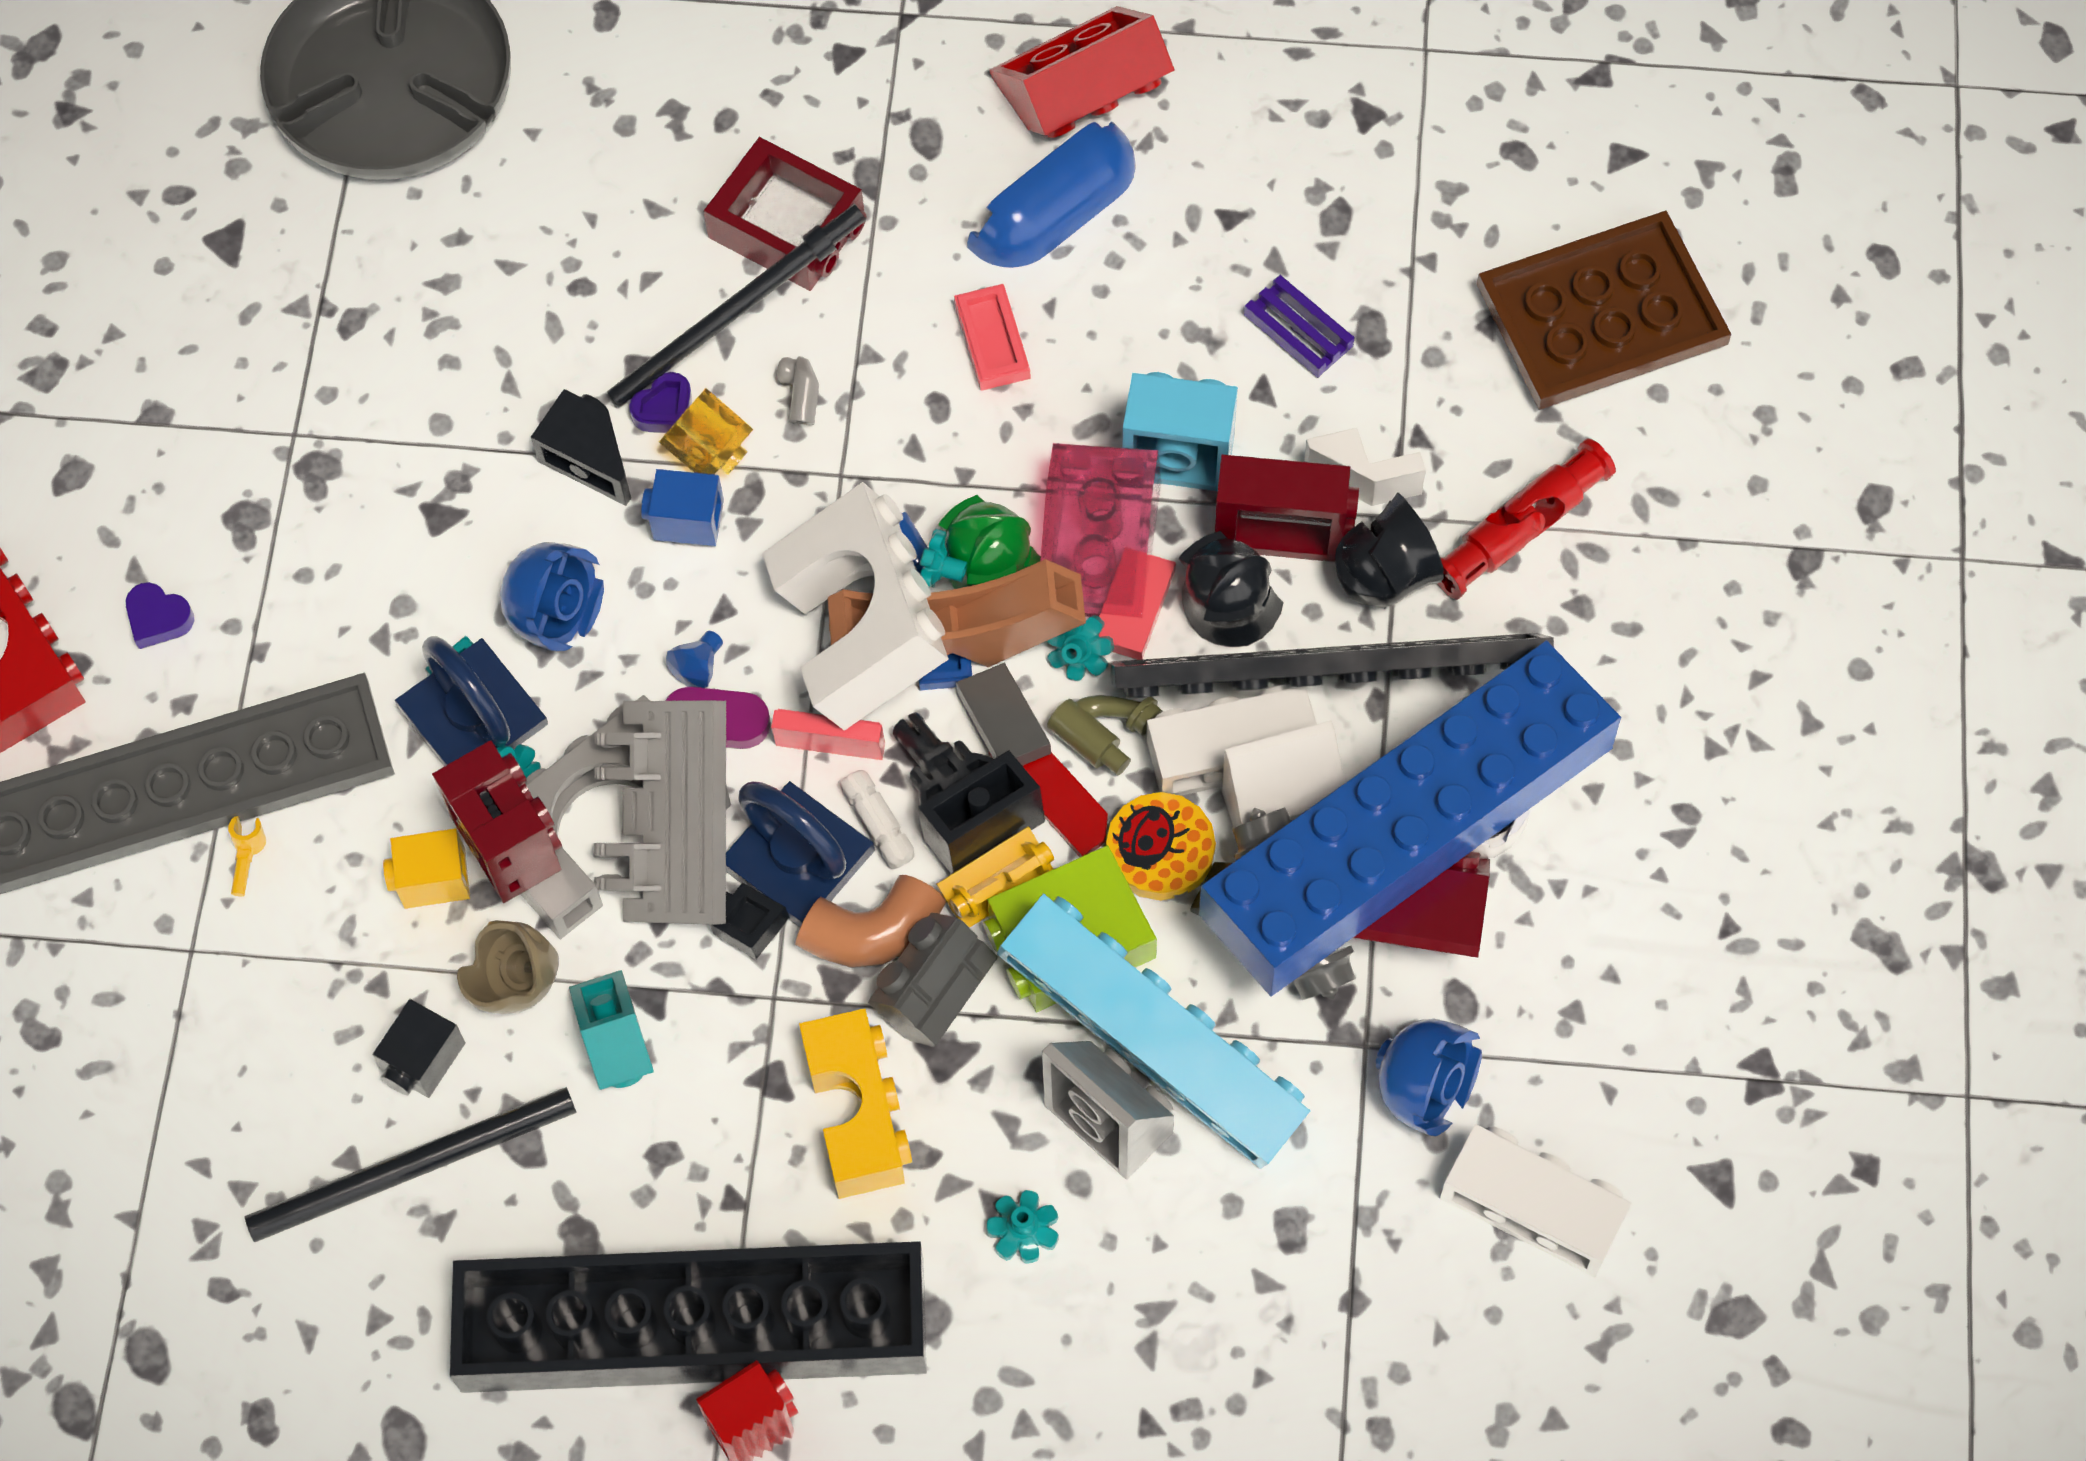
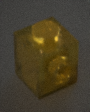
[659,388,754,475]

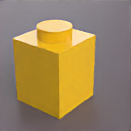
[383,828,470,909]

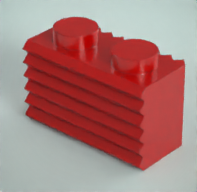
[696,1360,799,1461]

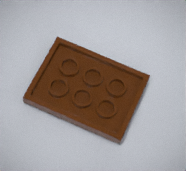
[1477,210,1732,410]

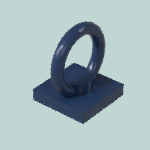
[395,636,548,766]
[726,781,875,928]

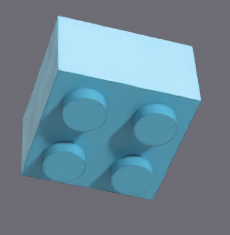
[1122,372,1238,491]

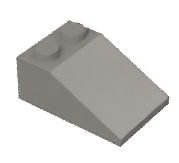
[1042,1041,1174,1180]

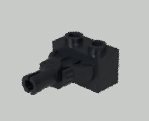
[892,712,1045,874]

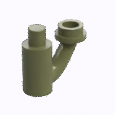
[1047,695,1163,776]

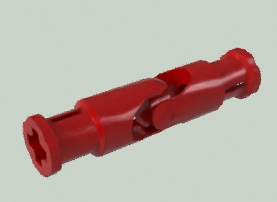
[1437,438,1616,600]

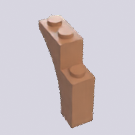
[828,559,1086,667]

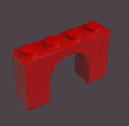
[0,548,86,753]

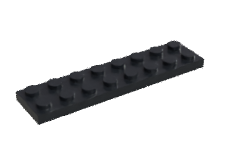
[1110,633,1554,698]

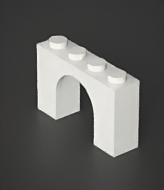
[762,482,949,731]

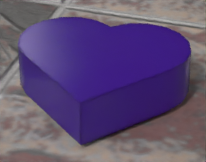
[629,372,692,434]
[125,582,195,649]

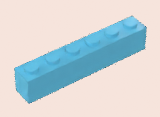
[997,893,1311,1169]

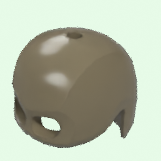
[457,920,559,1014]

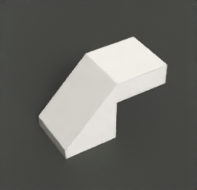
[1304,427,1426,506]

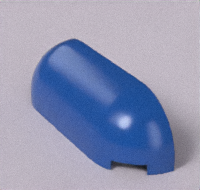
[967,121,1136,268]

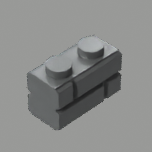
[868,912,998,1047]

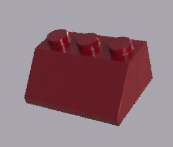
[1353,852,1490,958]

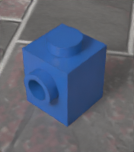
[641,469,724,546]

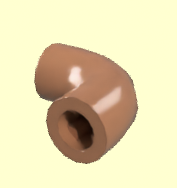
[795,875,946,968]

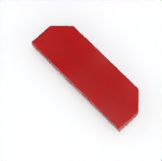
[988,752,1108,857]

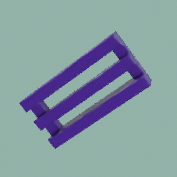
[1244,274,1355,378]

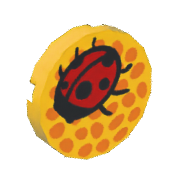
[1106,792,1216,901]

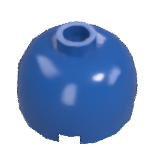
[500,542,604,651]
[1376,1018,1482,1137]

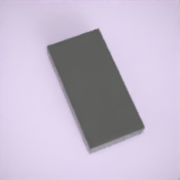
[956,662,1051,766]

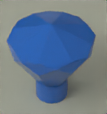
[666,630,723,688]

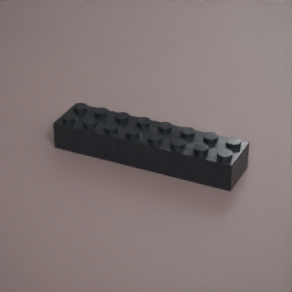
[450,1241,927,1393]

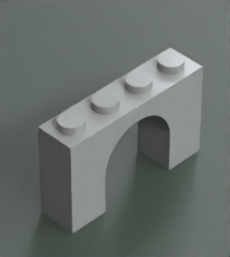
[520,695,731,940]

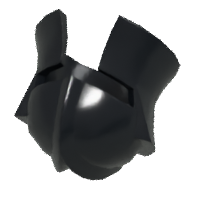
[1335,492,1444,609]
[1178,531,1284,647]

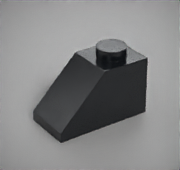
[531,389,631,506]

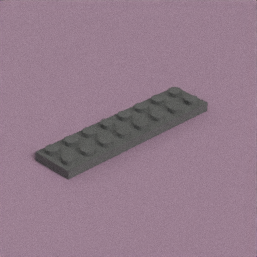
[0,672,395,894]

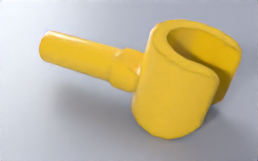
[228,816,266,897]

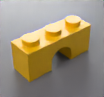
[799,1008,913,1199]

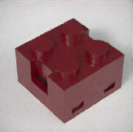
[432,740,563,904]

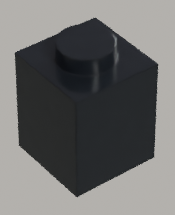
[372,999,466,1098]

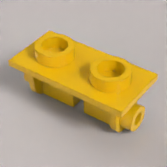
[936,826,1055,928]

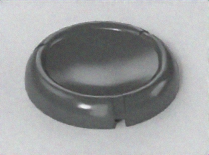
[260,0,511,180]

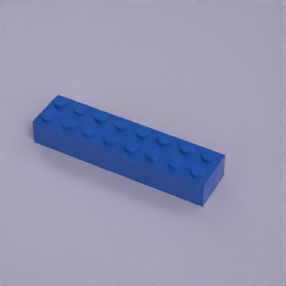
[1199,640,1621,997]

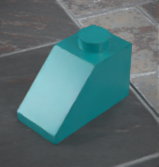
[569,970,654,1090]

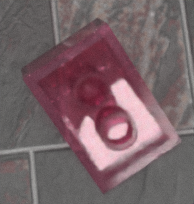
[1040,443,1161,618]

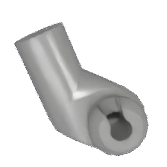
[777,356,819,425]

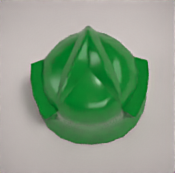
[938,495,1044,589]

